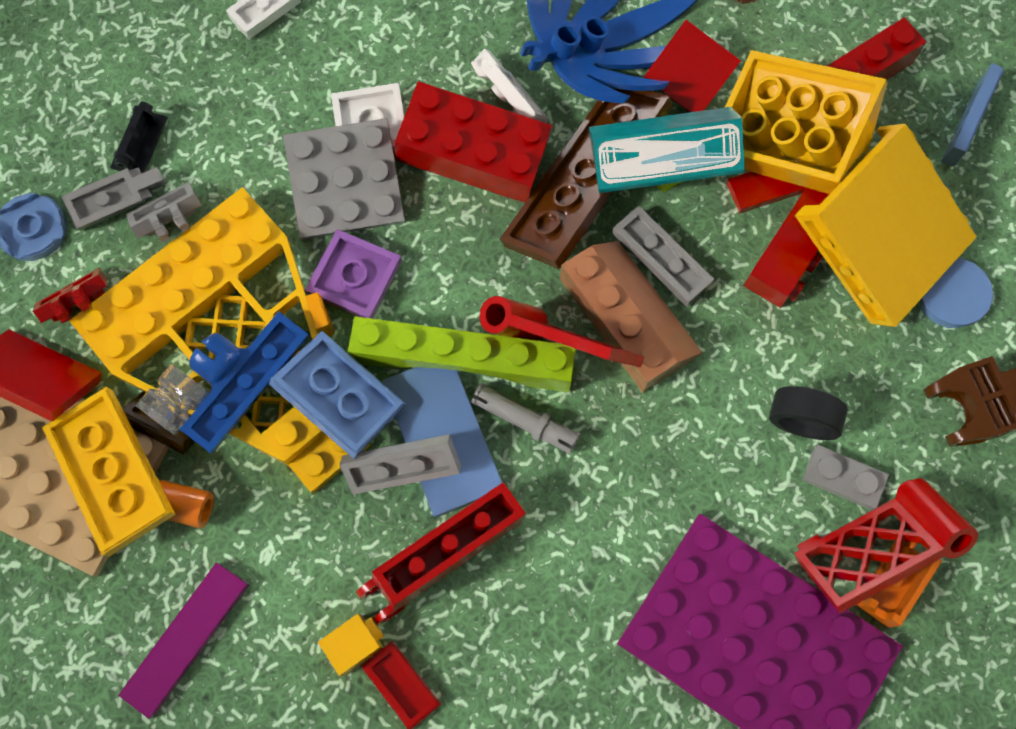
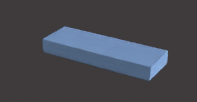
[941,63,1004,167]

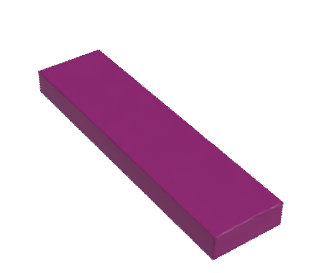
[118,562,249,719]

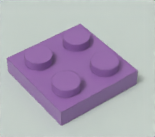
[305,229,402,319]

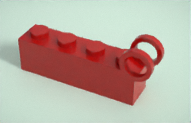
[827,17,926,80]
[743,188,829,308]
[356,482,526,626]

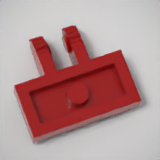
[32,267,107,323]

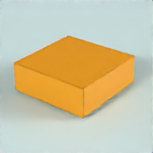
[305,292,335,337]

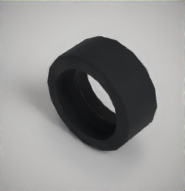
[769,386,848,440]

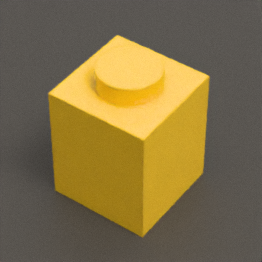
[318,614,384,676]

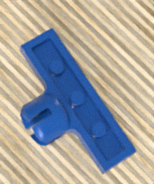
[180,311,309,454]

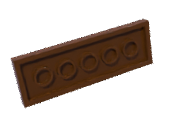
[500,87,673,270]

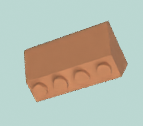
[560,241,702,393]

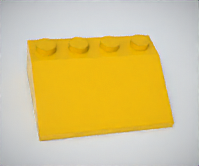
[725,50,888,194]

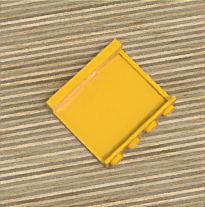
[795,123,977,327]

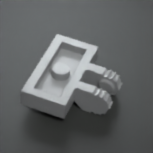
[126,182,202,243]

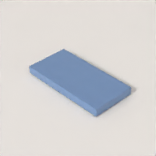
[382,367,502,518]

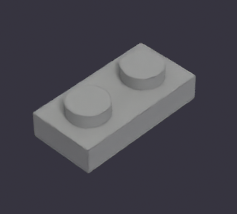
[801,444,889,511]

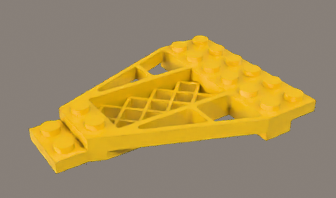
[69,187,371,494]

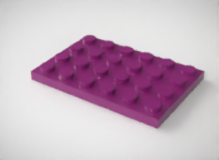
[616,513,903,729]

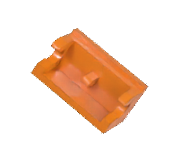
[856,541,942,628]

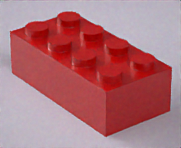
[395,81,552,202]

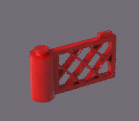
[479,296,644,368]
[794,478,978,614]

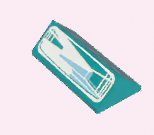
[589,107,744,193]

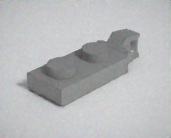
[62,167,167,231]

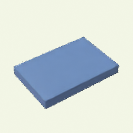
[269,331,406,459]

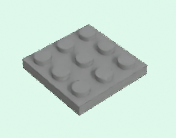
[283,118,405,240]

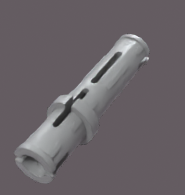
[471,382,581,455]

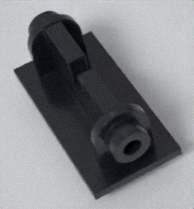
[110,101,168,173]

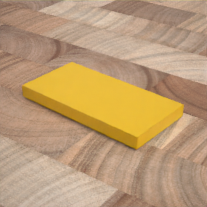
[42,387,176,557]

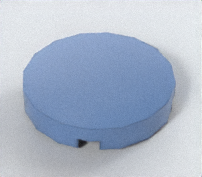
[0,193,68,261]
[920,258,993,328]

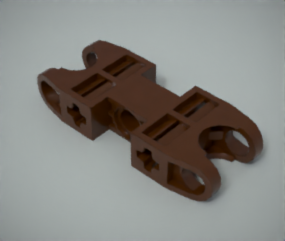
[923,356,1016,447]

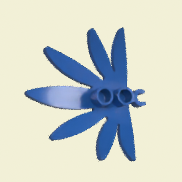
[520,0,698,103]

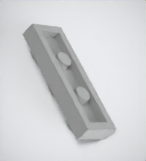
[612,206,715,307]
[339,434,461,494]

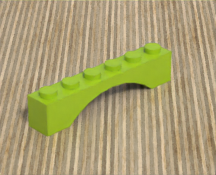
[348,316,576,392]

